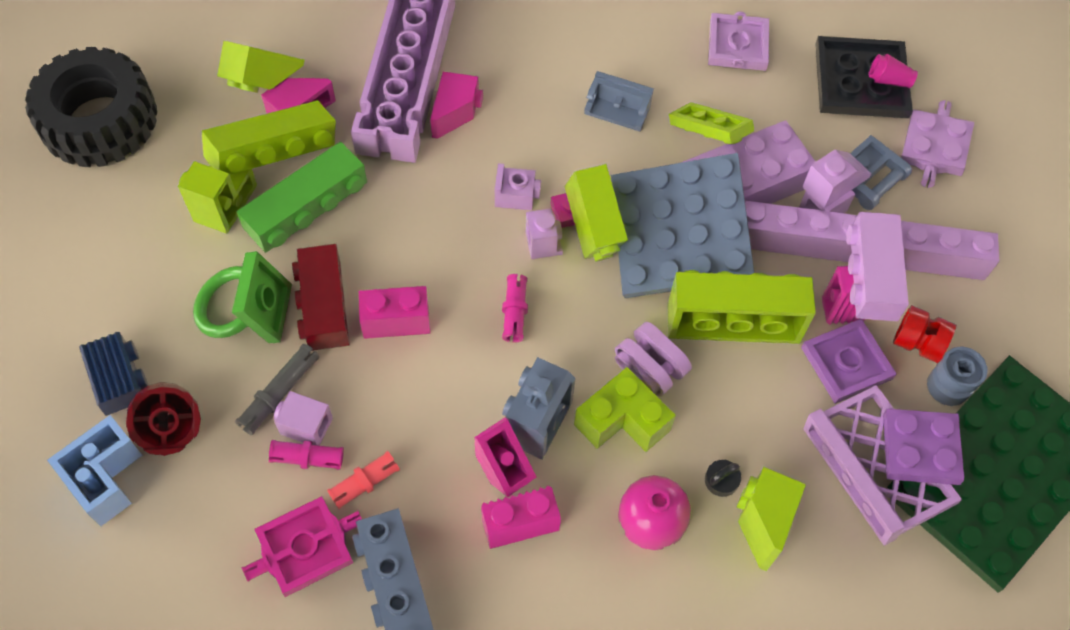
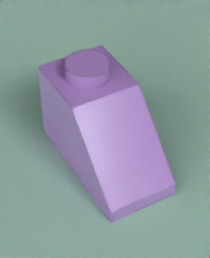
[802,150,871,208]

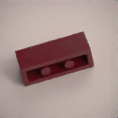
[292,244,350,351]

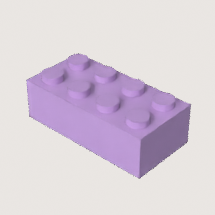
[681,120,816,204]

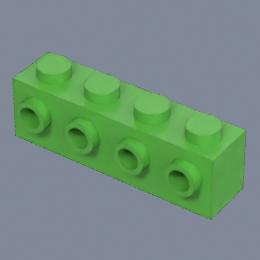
[236,141,367,253]

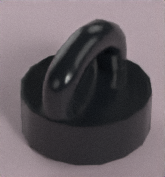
[705,460,741,497]

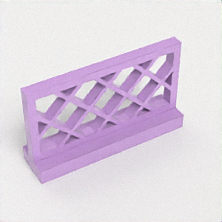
[803,385,962,546]

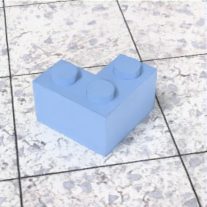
[47,415,143,526]

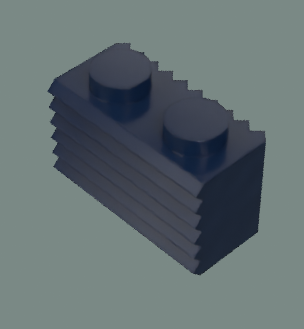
[79,332,148,416]

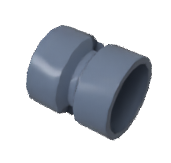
[927,346,988,406]

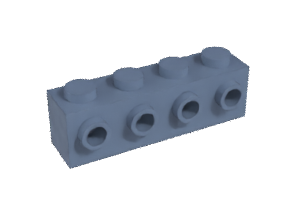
[352,508,434,630]

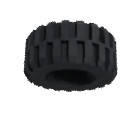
[25,47,158,167]

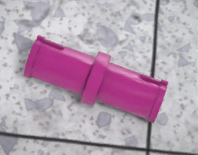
[502,274,528,343]
[269,440,344,470]

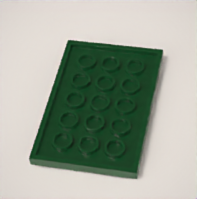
[886,355,1070,593]

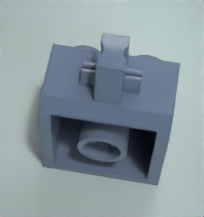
[502,357,576,460]

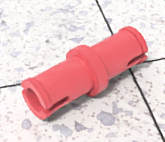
[327,451,400,509]

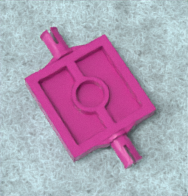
[241,496,362,597]

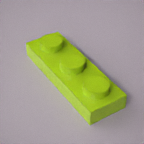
[669,102,754,144]

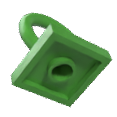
[193,251,292,343]

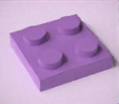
[801,319,897,404]
[883,408,964,485]

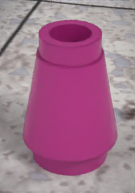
[869,54,918,88]

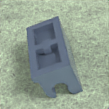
[584,71,654,132]

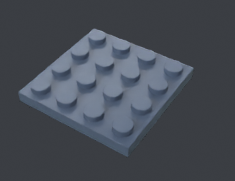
[611,153,755,298]

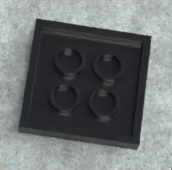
[815,36,913,119]

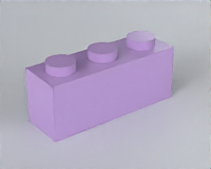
[846,212,909,321]

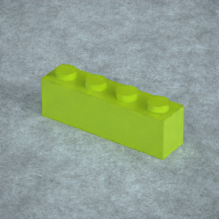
[202,100,336,175]

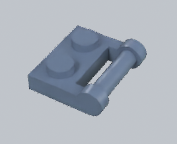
[850,135,912,210]

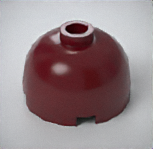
[126,382,201,456]

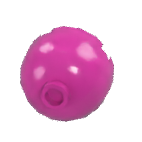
[618,475,691,551]

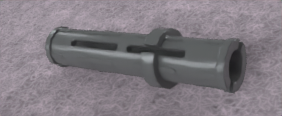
[235,344,319,435]

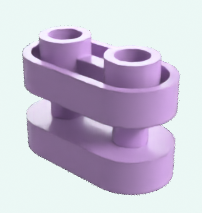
[615,322,692,396]

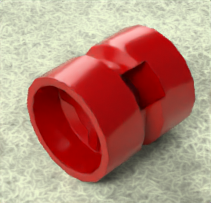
[892,305,957,363]

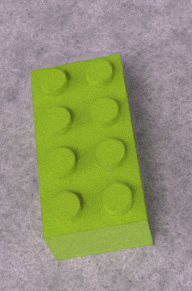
[667,270,816,344]

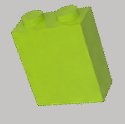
[564,164,628,262]

